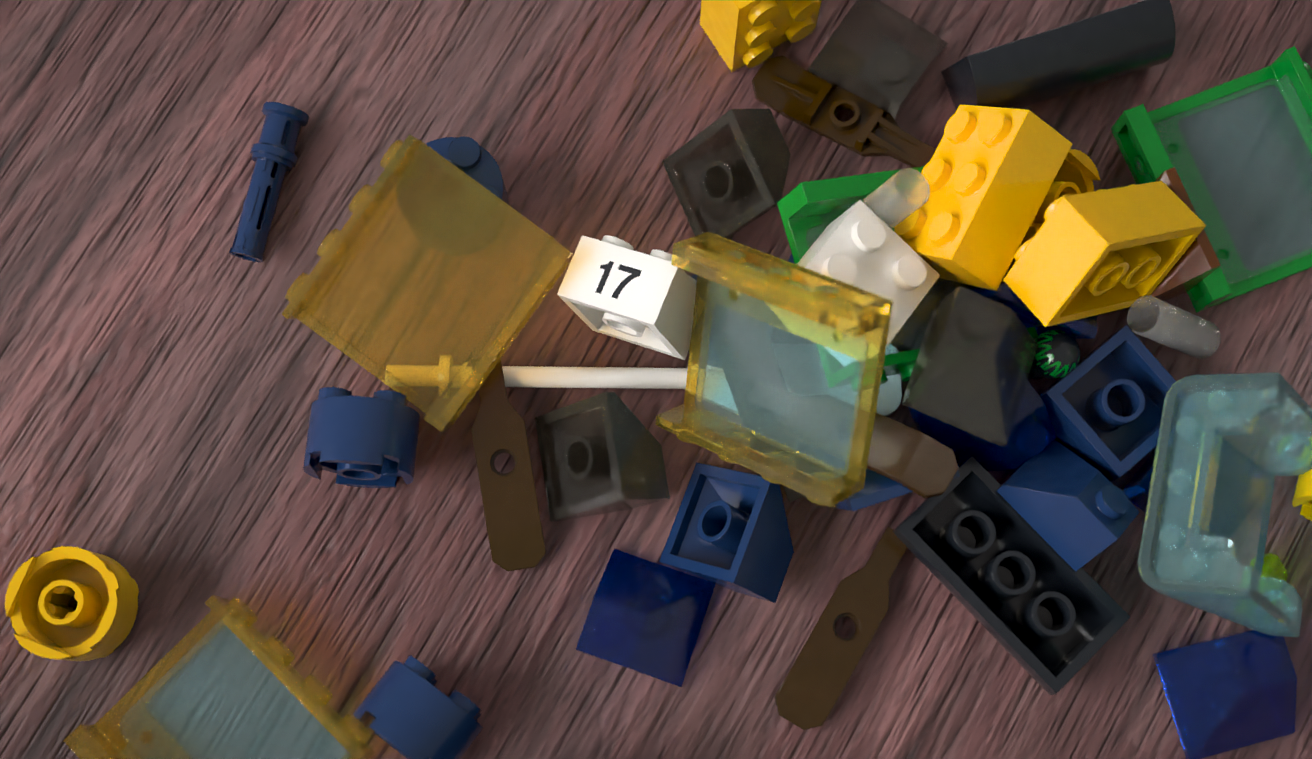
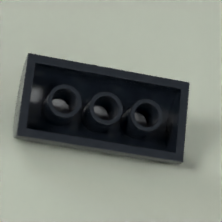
[941,0,1176,110]
[893,456,1130,695]

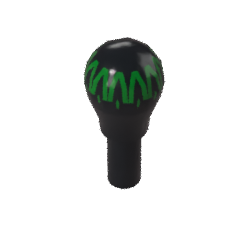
[1001,330,1080,388]

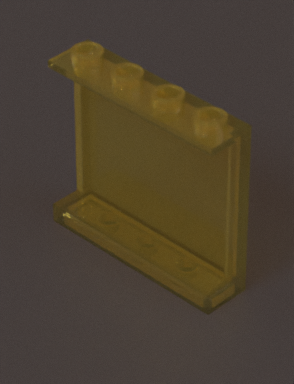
[282,134,574,432]

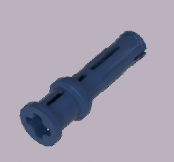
[229,102,309,263]

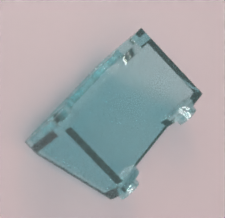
[1138,373,1312,637]

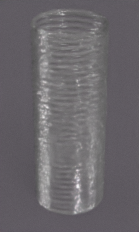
[862,168,930,229]
[1127,295,1221,359]

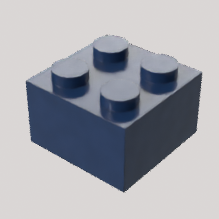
[1029,325,1200,481]

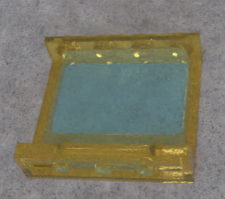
[656,232,893,507]
[64,595,375,759]

